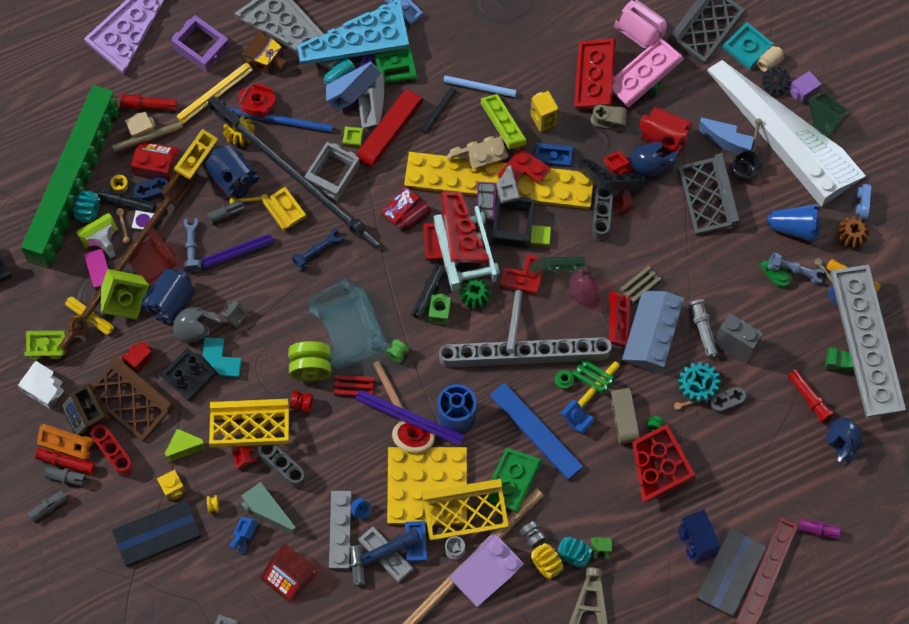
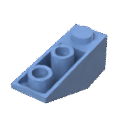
[326,62,382,111]

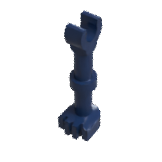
[291,228,344,272]

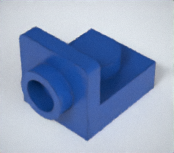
[560,400,595,433]

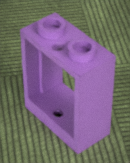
[171,15,230,73]

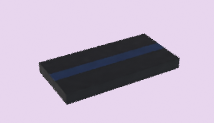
[112,500,201,567]
[696,529,767,617]

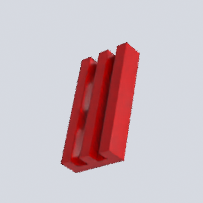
[334,375,374,397]

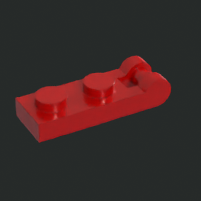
[609,292,630,347]

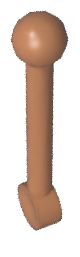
[116,208,130,244]
[674,397,712,411]

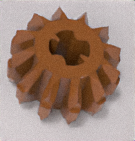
[837,215,870,249]

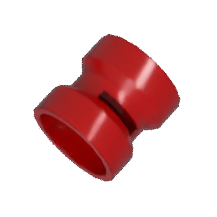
[290,390,313,413]

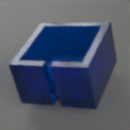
[677,509,721,565]

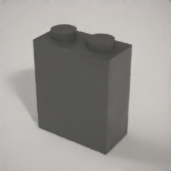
[715,313,763,365]

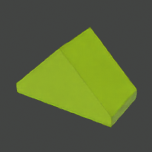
[165,429,205,463]

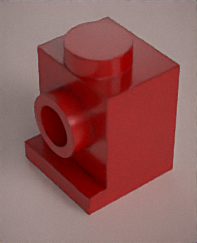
[121,342,154,374]

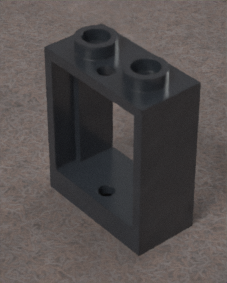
[492,195,535,249]

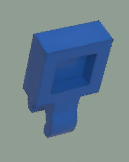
[230,517,258,554]

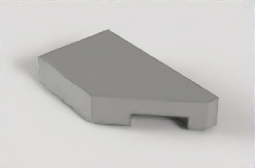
[496,165,520,204]

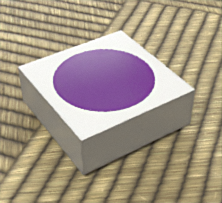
[132,211,154,233]

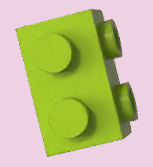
[25,330,66,359]

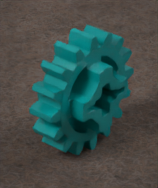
[678,362,721,404]

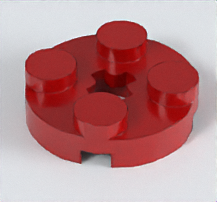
[238,84,276,118]

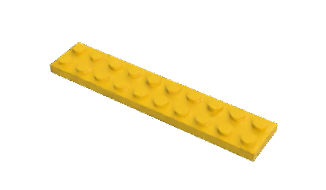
[404,152,593,210]

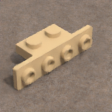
[446,136,508,170]

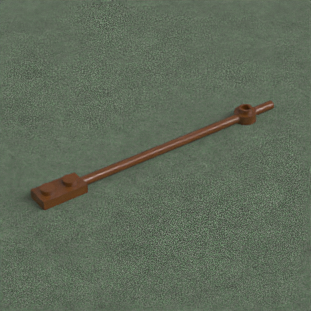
[58,172,197,351]

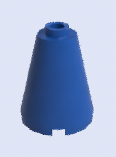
[768,204,820,242]

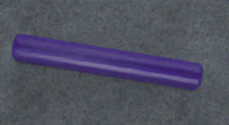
[201,234,274,269]

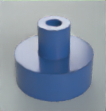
[351,498,372,519]

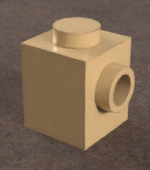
[125,112,156,138]

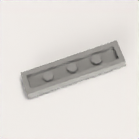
[329,491,351,570]

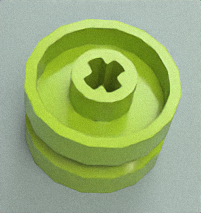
[288,341,331,382]

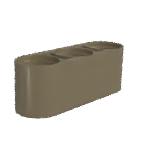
[610,388,639,444]

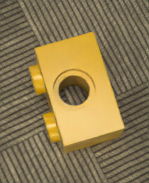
[531,91,558,133]

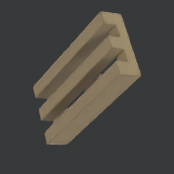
[620,265,661,304]

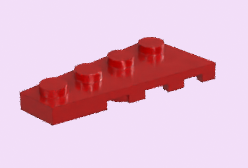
[441,191,489,263]

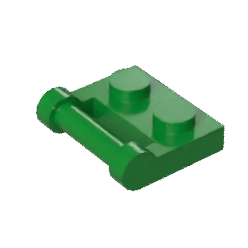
[375,48,417,86]

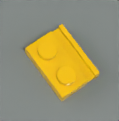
[263,187,306,232]

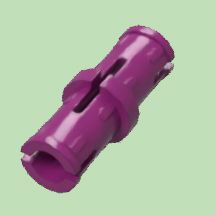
[798,518,841,540]

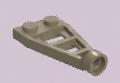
[569,568,607,624]

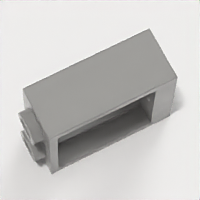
[304,142,360,202]

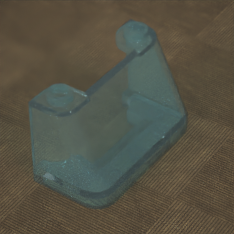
[308,278,388,368]

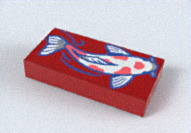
[381,186,420,225]

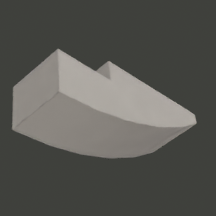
[358,72,384,128]

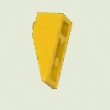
[174,129,218,180]

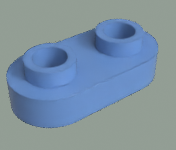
[856,184,871,221]

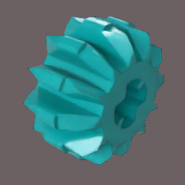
[73,191,100,223]
[557,537,592,567]

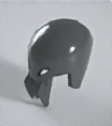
[173,307,223,343]

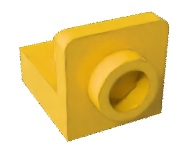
[157,470,186,501]

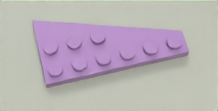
[84,0,165,75]

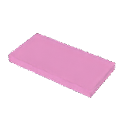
[613,37,684,108]

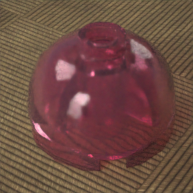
[567,265,602,305]

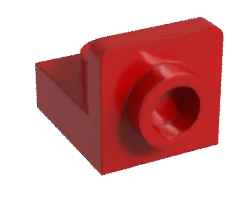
[603,151,632,174]

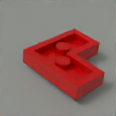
[498,148,551,184]
[500,254,546,295]

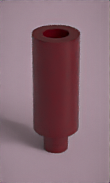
[396,201,432,231]

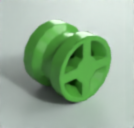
[385,339,410,363]

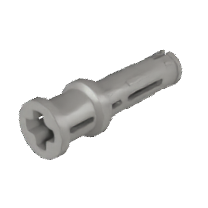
[688,299,719,358]

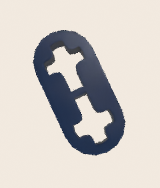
[134,177,168,201]

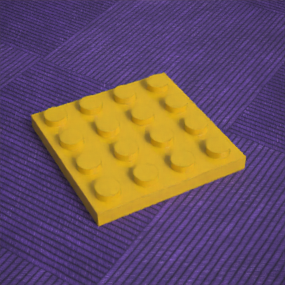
[387,447,467,525]

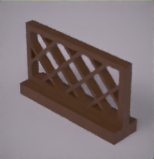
[93,356,176,442]

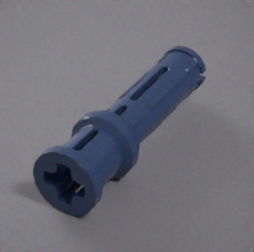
[361,527,422,566]

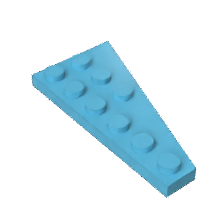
[297,0,409,65]

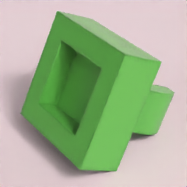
[591,537,612,559]

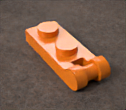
[37,424,93,459]

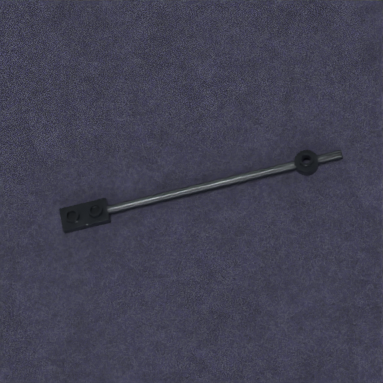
[208,96,380,249]

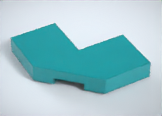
[203,337,242,379]

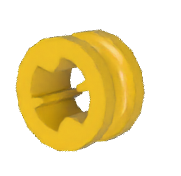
[110,175,128,193]
[207,495,219,514]

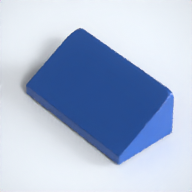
[535,143,573,166]

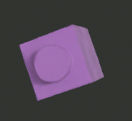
[790,71,821,104]

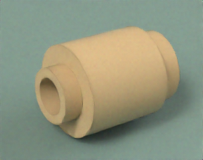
[757,46,784,72]

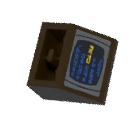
[60,383,111,436]

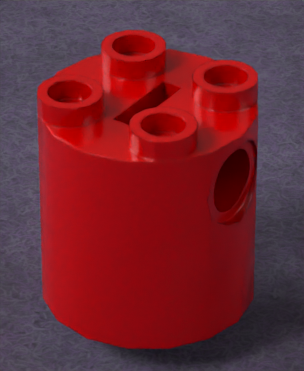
[639,106,693,156]

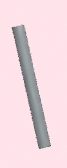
[506,290,523,354]

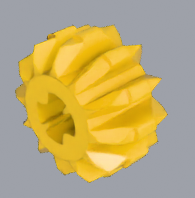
[223,115,255,147]
[531,543,563,579]

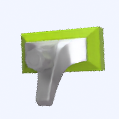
[76,213,118,258]

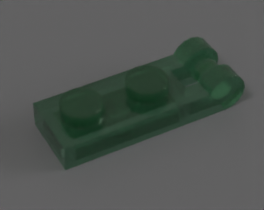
[530,257,586,274]

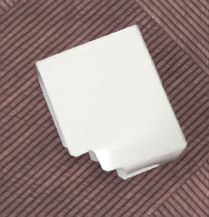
[18,361,64,410]

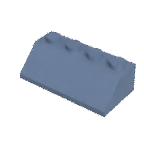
[622,291,684,374]

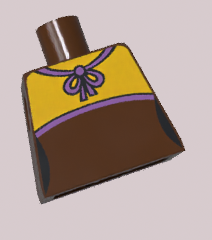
[241,29,288,74]

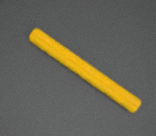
[177,63,252,124]

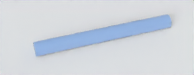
[443,76,517,98]

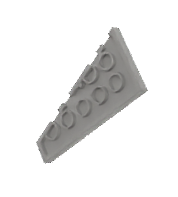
[234,0,345,71]

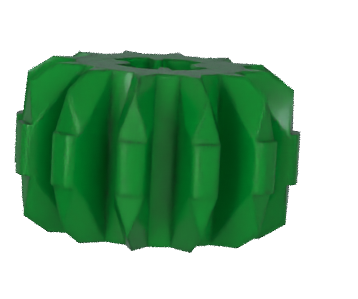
[459,277,491,310]

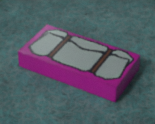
[476,182,497,220]

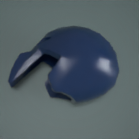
[630,142,679,177]
[826,418,862,467]

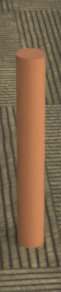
[373,361,404,409]

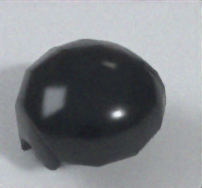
[731,150,762,180]

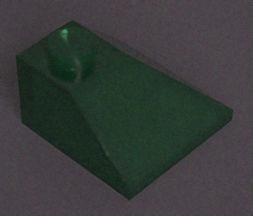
[809,91,851,136]

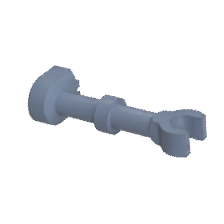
[184,218,201,272]
[768,252,824,284]

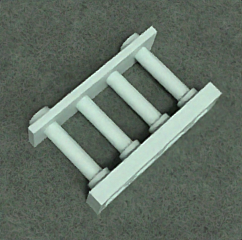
[434,206,499,291]

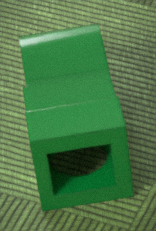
[825,347,855,373]

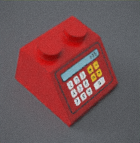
[131,142,179,182]

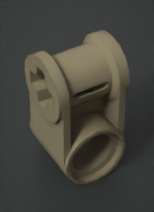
[591,105,627,131]

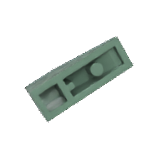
[241,482,297,535]

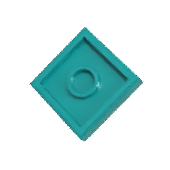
[722,22,774,71]

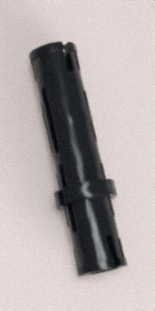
[99,188,156,213]
[411,264,446,320]

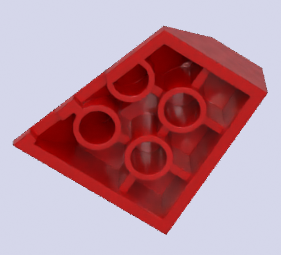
[632,424,696,503]

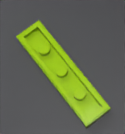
[481,94,526,149]

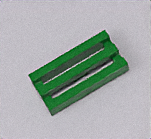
[572,360,615,394]

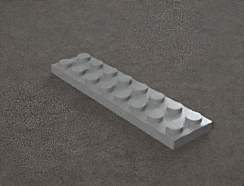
[830,265,906,418]

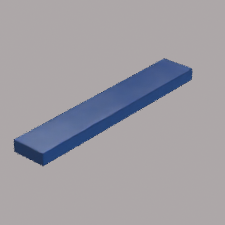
[490,383,583,480]

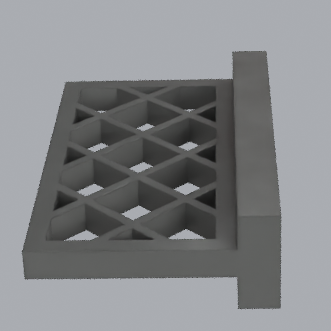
[667,0,745,64]
[679,153,740,235]

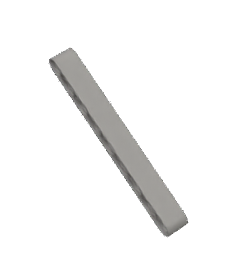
[439,338,611,368]

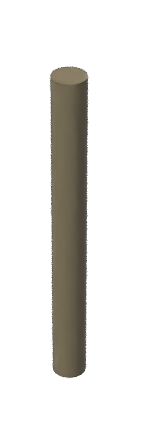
[111,122,183,153]

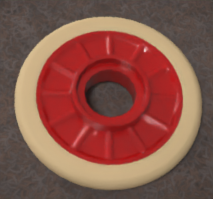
[392,421,435,453]

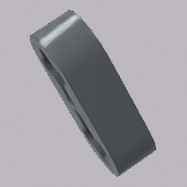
[710,387,746,414]

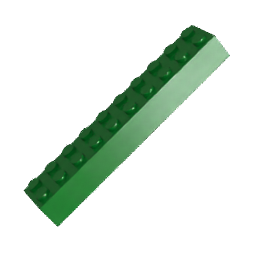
[21,85,120,269]

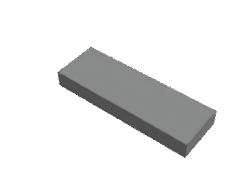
[358,526,413,583]

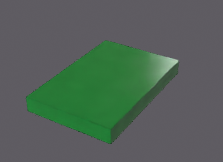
[482,448,542,513]

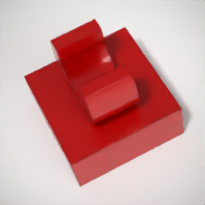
[232,446,257,470]

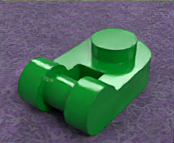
[759,256,792,288]

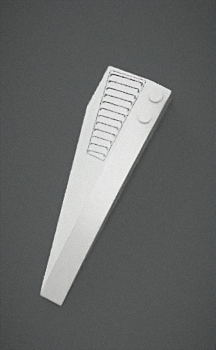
[707,60,866,207]

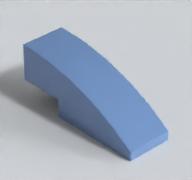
[698,117,754,154]

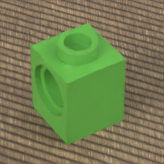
[429,294,451,326]

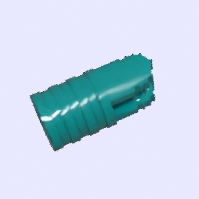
[323,58,356,86]

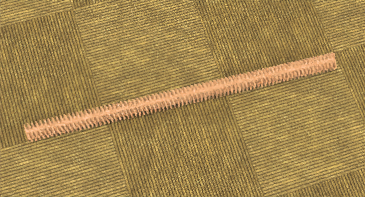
[403,488,544,624]

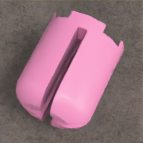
[614,0,667,49]

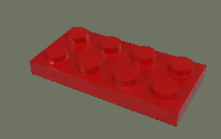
[574,38,616,110]

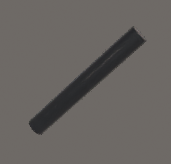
[421,87,456,134]

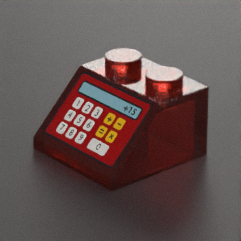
[260,543,317,604]

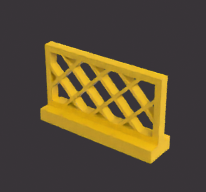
[209,399,290,447]
[422,479,509,540]

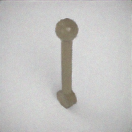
[751,118,762,152]
[814,258,833,284]

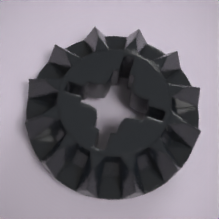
[762,66,791,96]

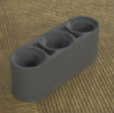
[592,187,613,241]
[258,444,306,489]

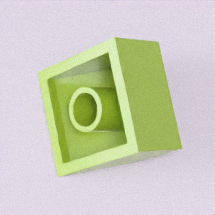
[101,269,149,319]

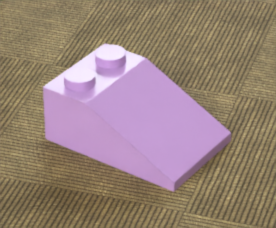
[449,535,524,607]

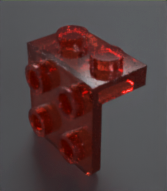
[128,228,176,283]

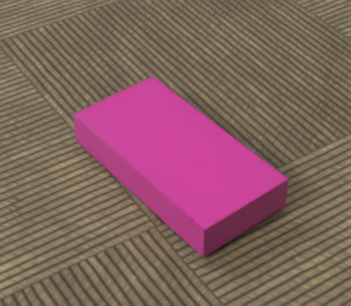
[84,249,108,290]

